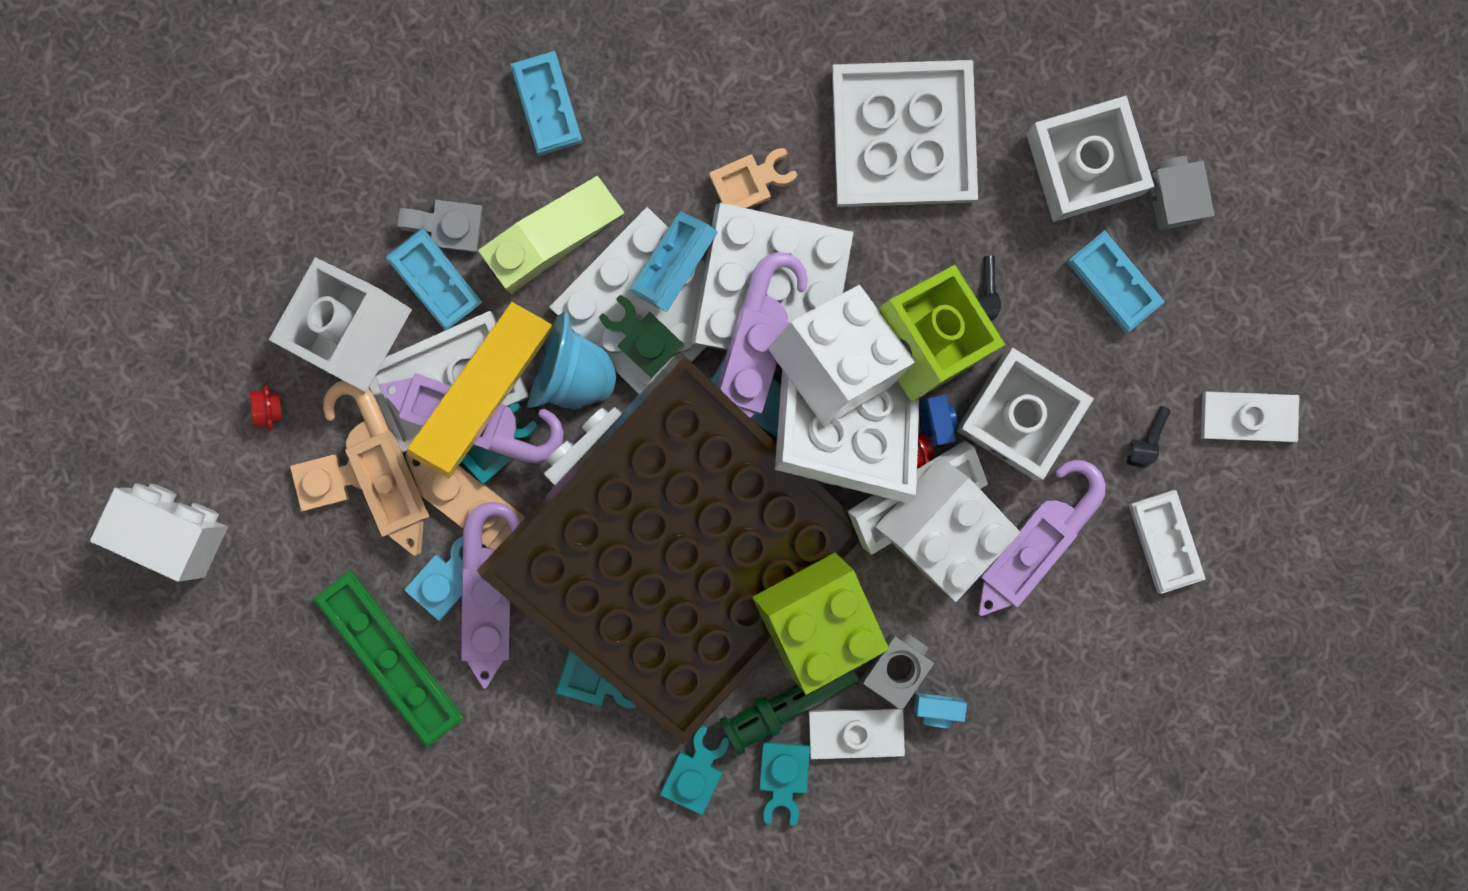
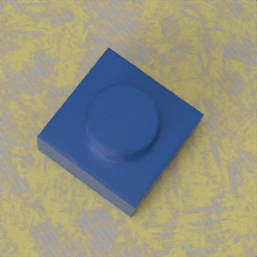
[919,395,958,447]

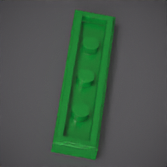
[313,570,465,748]

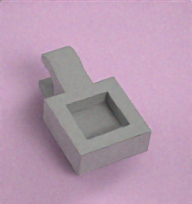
[397,200,483,253]

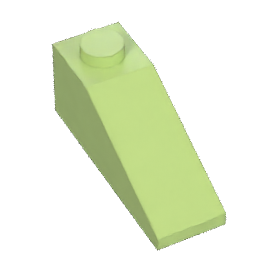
[478,176,625,294]

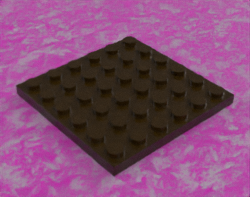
[477,351,863,744]

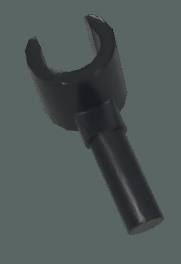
[976,256,1001,321]
[1127,406,1171,468]

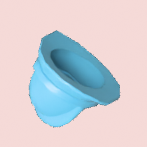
[527,312,616,409]

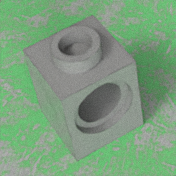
[1150,156,1215,231]
[860,632,934,710]

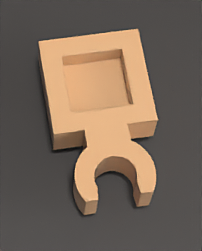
[709,148,797,209]
[290,454,361,511]

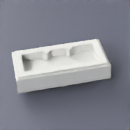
[1201,392,1299,442]
[1128,490,1206,594]
[809,708,905,759]

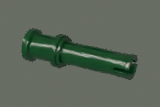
[719,670,859,756]

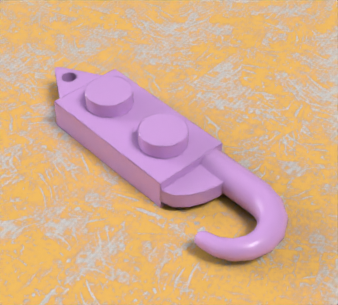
[717,252,808,418]
[378,373,564,464]
[978,460,1106,616]
[461,502,519,689]

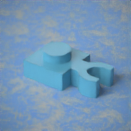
[404,536,463,621]

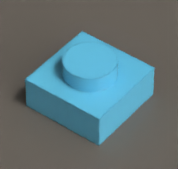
[913,693,967,728]

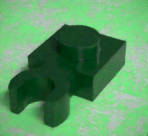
[599,295,685,379]

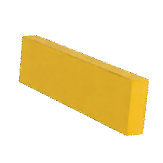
[407,302,552,479]

